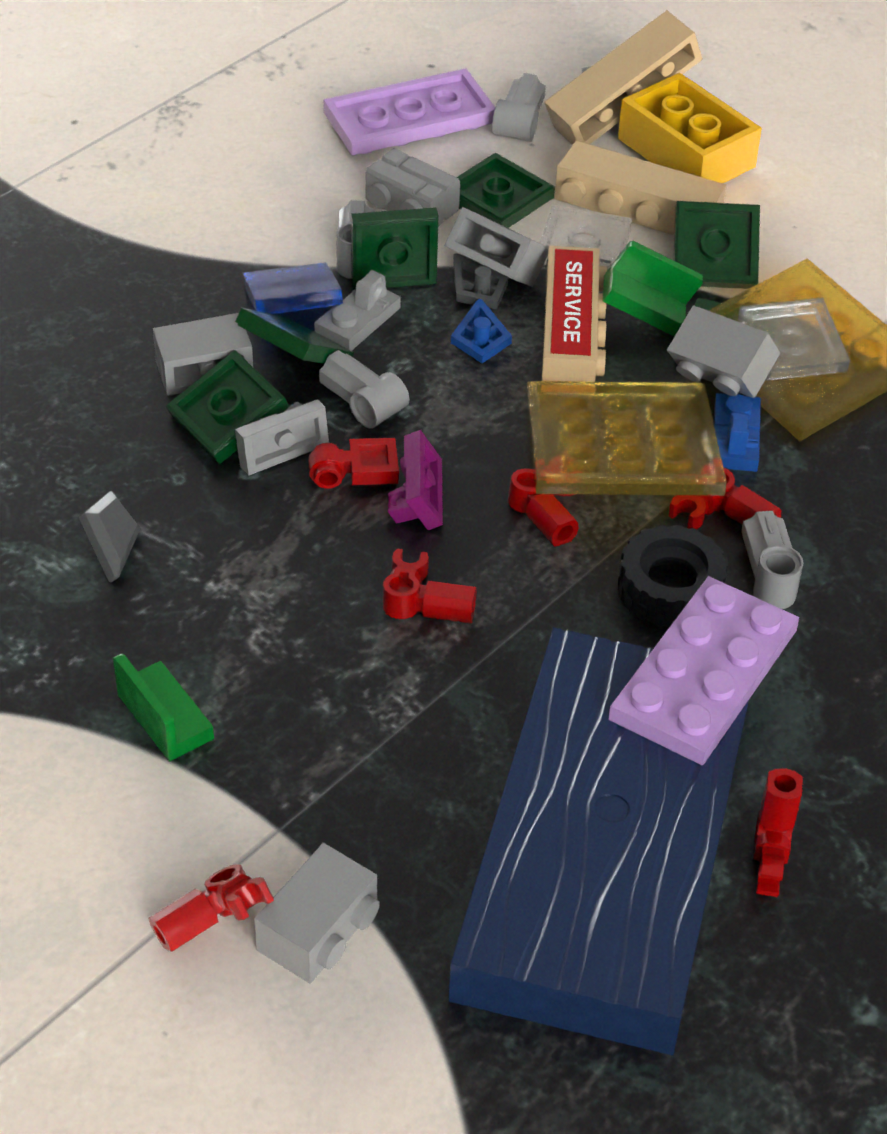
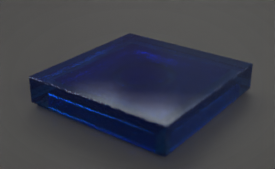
[243,262,343,314]

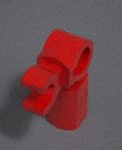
[508,460,582,547]
[668,466,782,529]
[383,549,477,623]
[753,769,803,897]
[148,864,274,952]

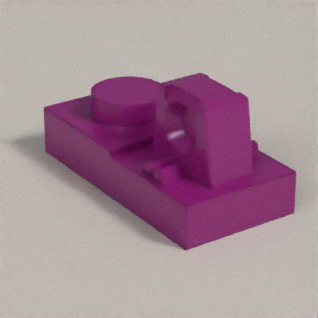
[388,430,443,530]

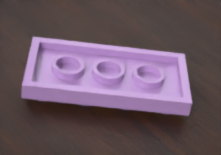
[324,68,495,155]
[609,576,799,766]

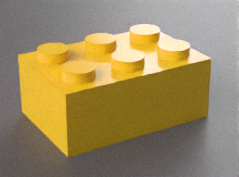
[618,72,762,183]

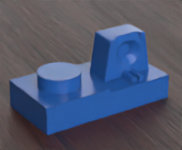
[711,393,761,472]

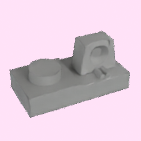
[315,270,401,351]
[235,399,329,476]

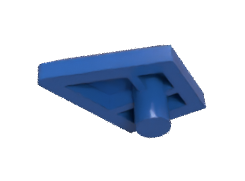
[451,299,512,363]

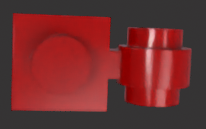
[308,438,399,489]

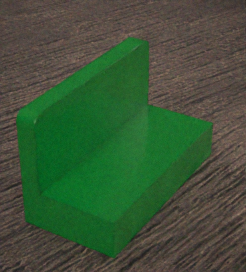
[603,241,703,336]
[113,653,214,762]

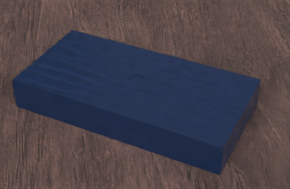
[449,627,749,1056]

